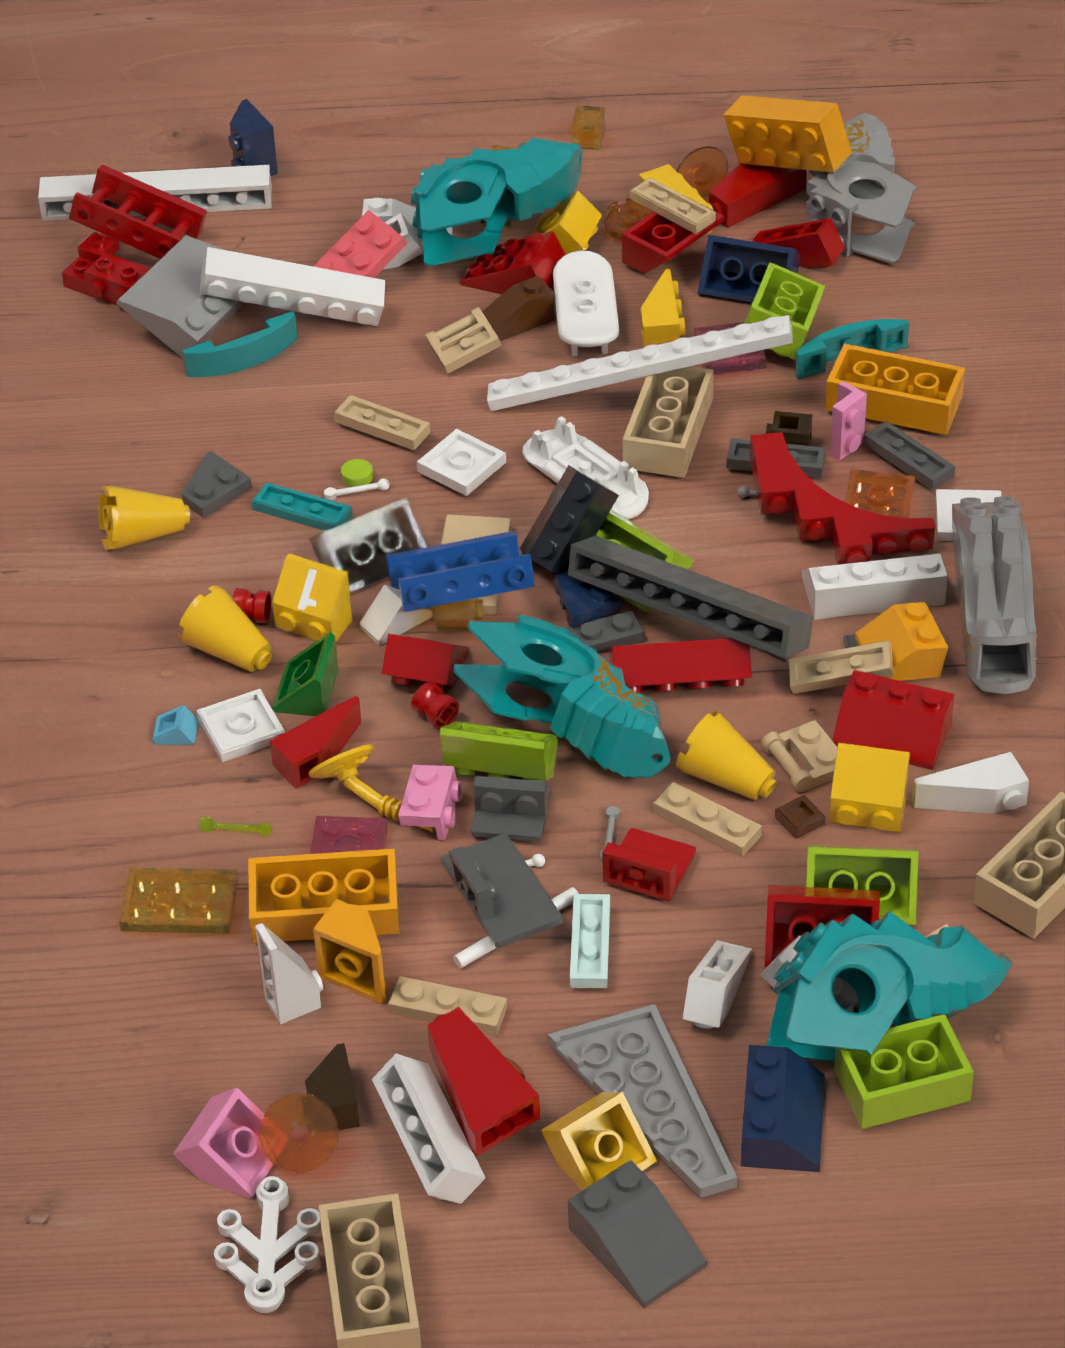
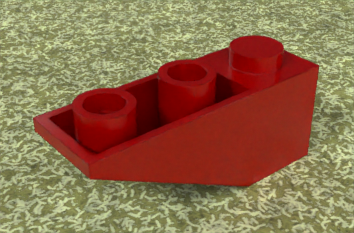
[270,695,361,789]

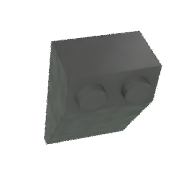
[568,1160,707,1308]

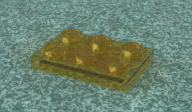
[119,867,238,934]

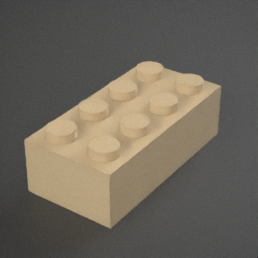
[623,366,714,478]
[973,791,1065,939]
[318,1193,421,1348]

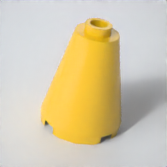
[98,485,190,550]
[177,586,272,672]
[676,710,777,801]

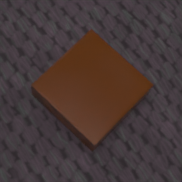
[775,795,825,839]

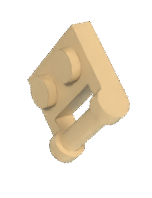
[425,307,502,374]
[761,720,837,792]

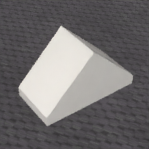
[359,585,433,646]

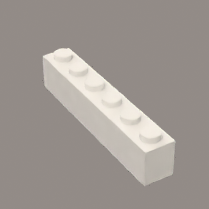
[200,247,385,326]

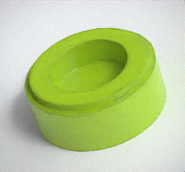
[341,459,373,487]

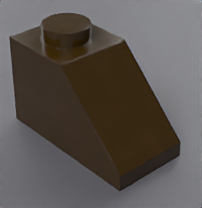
[300,1043,360,1135]

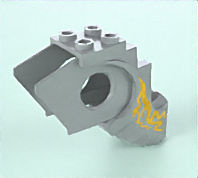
[806,112,918,264]
[952,496,1037,694]

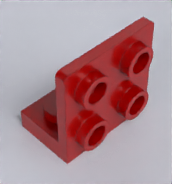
[602,828,696,902]

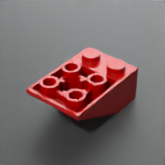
[459,231,566,295]

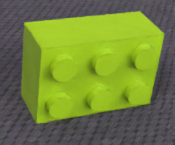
[744,262,825,360]
[834,1014,974,1129]

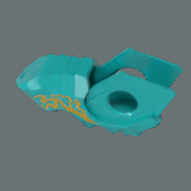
[454,615,671,778]

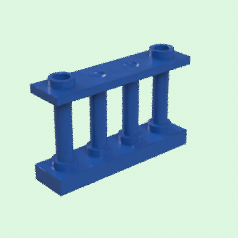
[385,531,535,612]

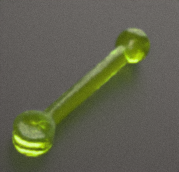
[199,817,272,836]

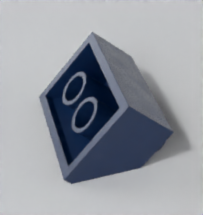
[697,235,801,303]
[741,1045,825,1172]

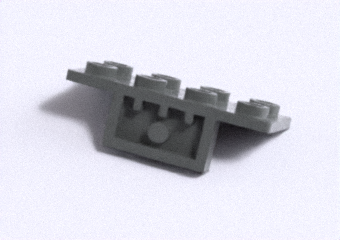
[441,833,563,948]

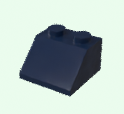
[228,99,278,176]

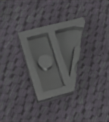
[182,451,252,518]

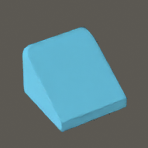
[152,705,199,745]

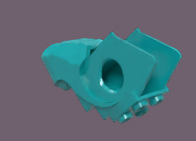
[411,137,583,266]
[766,911,1012,1062]

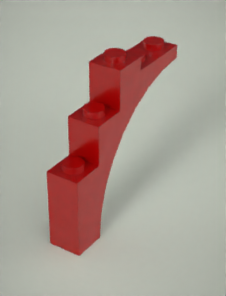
[749,432,936,565]

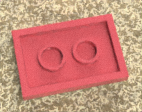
[313,210,408,278]

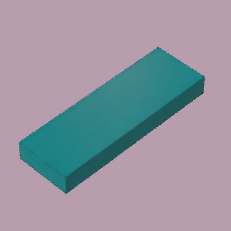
[252,482,352,534]

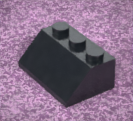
[519,465,619,574]

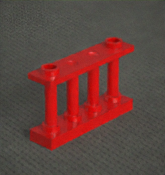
[69,164,207,259]

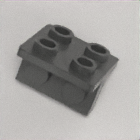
[471,776,551,842]

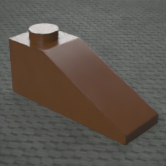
[482,276,554,341]

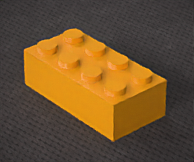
[723,95,852,173]
[825,344,965,435]
[248,848,400,943]

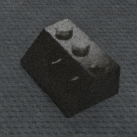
[309,497,427,592]

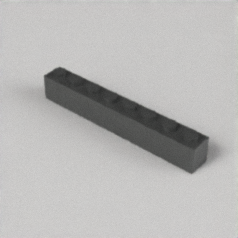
[568,535,813,659]

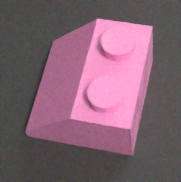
[173,1087,290,1199]

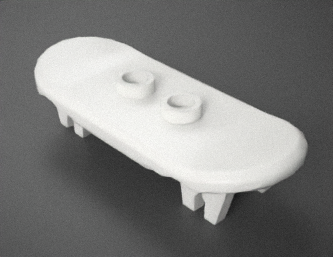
[553,251,619,356]
[523,416,649,519]

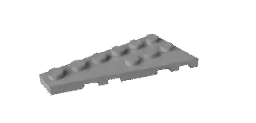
[547,1004,737,1198]

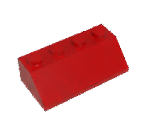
[609,638,752,693]

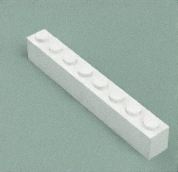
[38,165,272,221]

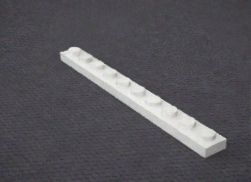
[487,315,793,411]

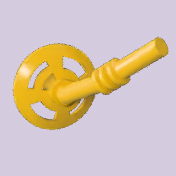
[309,744,436,833]

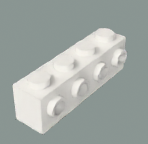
[372,1054,486,1204]

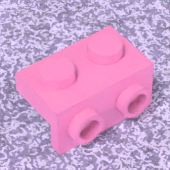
[830,381,867,461]
[398,765,462,841]

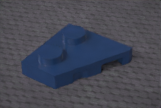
[553,571,622,627]

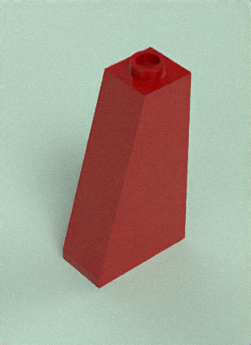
[709,163,807,228]
[427,1007,540,1157]

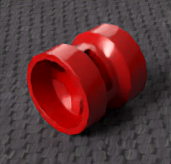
[232,588,272,624]
[411,682,459,729]

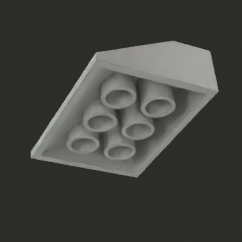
[116,235,245,358]

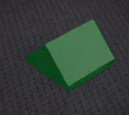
[272,632,338,717]

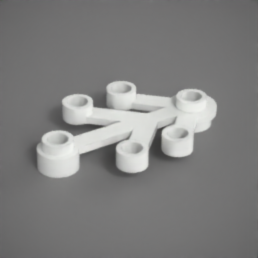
[214,1176,321,1313]

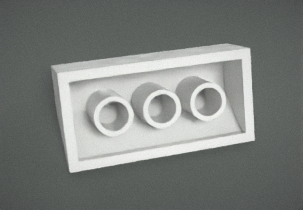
[801,554,948,620]

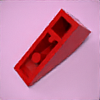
[752,218,845,268]

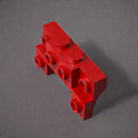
[62,232,151,306]

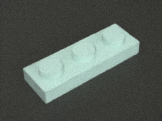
[570,894,610,988]

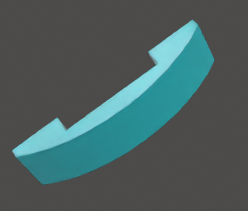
[182,311,298,377]
[795,319,909,379]

